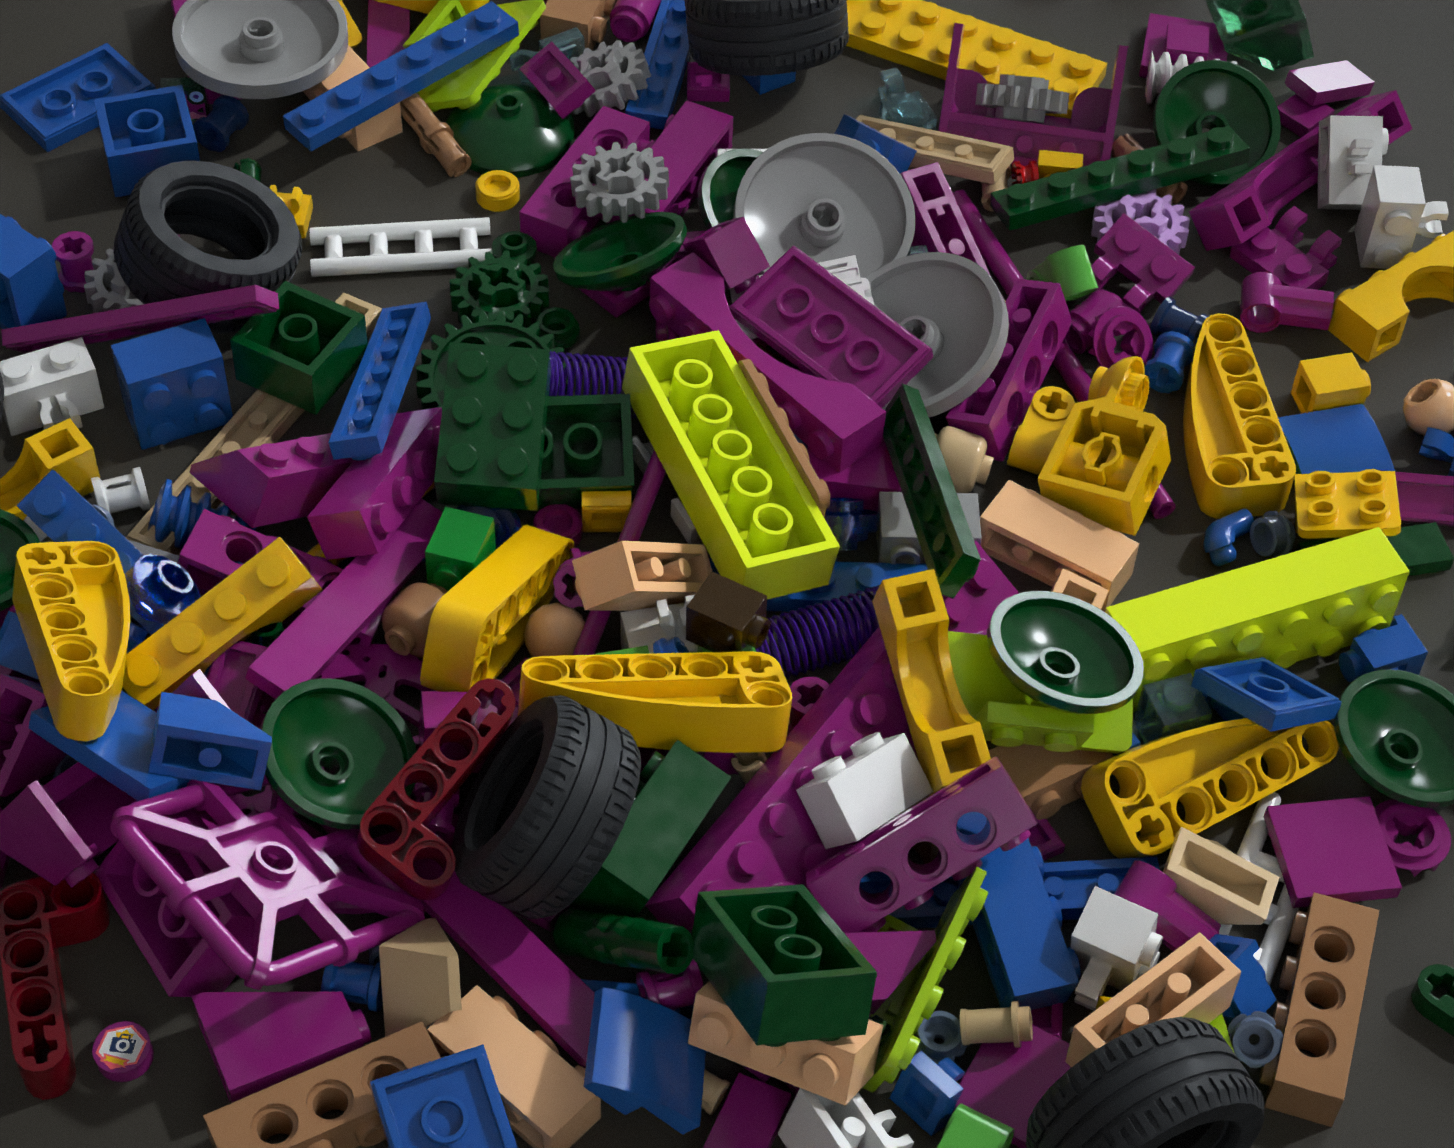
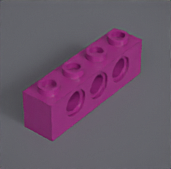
[519,106,650,257]
[946,279,1072,462]
[172,509,390,647]
[806,756,1037,933]

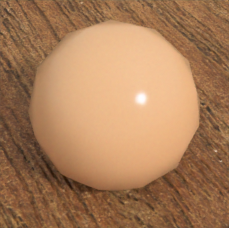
[1403,379,1454,436]
[523,603,585,657]

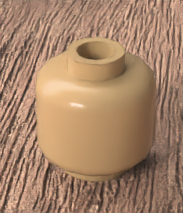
[935,426,994,493]

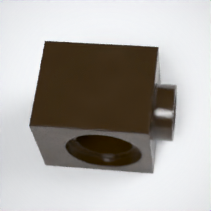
[685,572,771,652]

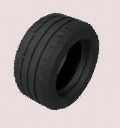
[684,0,849,76]
[113,160,302,333]
[451,695,641,919]
[1026,1017,1264,1148]

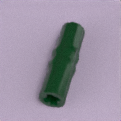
[553,908,694,975]

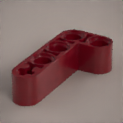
[357,678,516,900]
[0,873,110,1100]

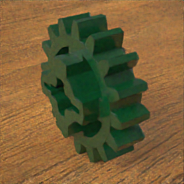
[449,251,549,329]

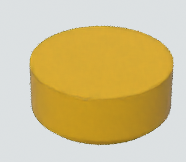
[475,170,520,212]

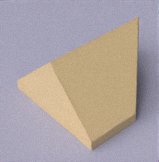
[1163,827,1280,925]
[379,917,462,1037]

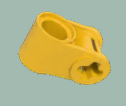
[1007,386,1075,475]

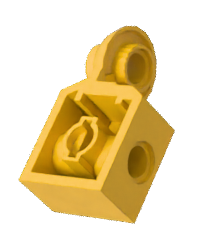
[1037,356,1171,536]

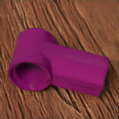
[1240,272,1334,333]
[1114,860,1221,952]

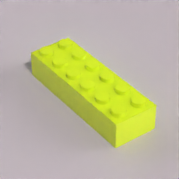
[622,330,840,600]
[1105,527,1410,712]

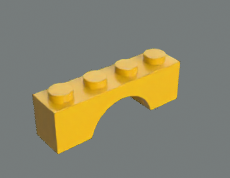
[1328,230,1454,362]
[0,418,100,520]
[122,537,323,710]
[872,569,991,797]

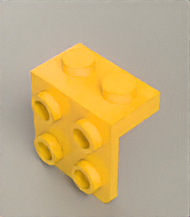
[1294,469,1401,539]

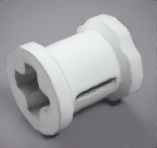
[91,467,151,514]

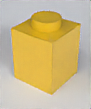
[1291,352,1371,414]

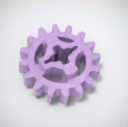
[1091,189,1190,255]

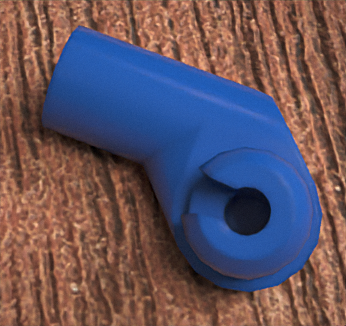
[1203,508,1254,567]

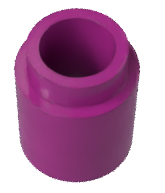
[610,0,661,42]
[1064,289,1125,354]

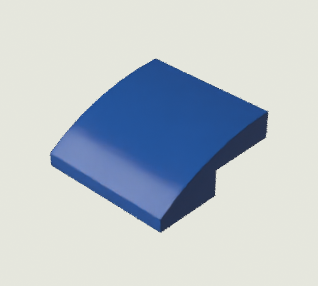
[1278,404,1395,474]
[583,987,706,1135]

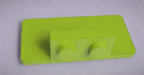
[403,0,546,112]
[948,631,1133,754]
[862,866,988,1093]

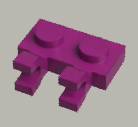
[1230,206,1342,290]
[1091,213,1195,314]

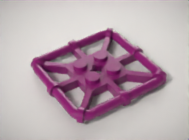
[110,775,425,990]

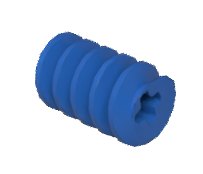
[148,479,257,564]

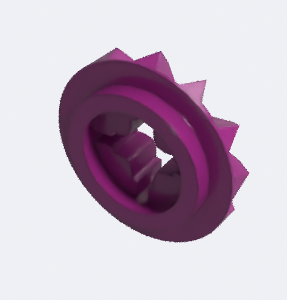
[1087,306,1153,370]
[1374,799,1451,877]

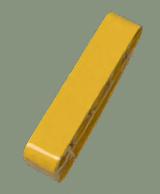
[1183,313,1296,519]
[420,524,574,692]
[12,541,130,741]
[518,651,792,753]
[1081,718,1339,859]

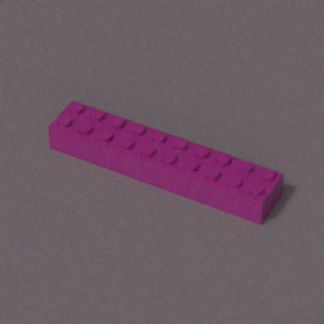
[645,541,1019,935]

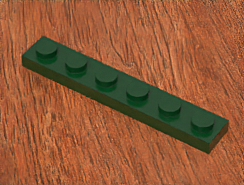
[991,126,1250,231]
[883,383,981,599]

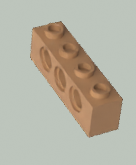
[1259,892,1380,1127]
[203,1021,441,1148]

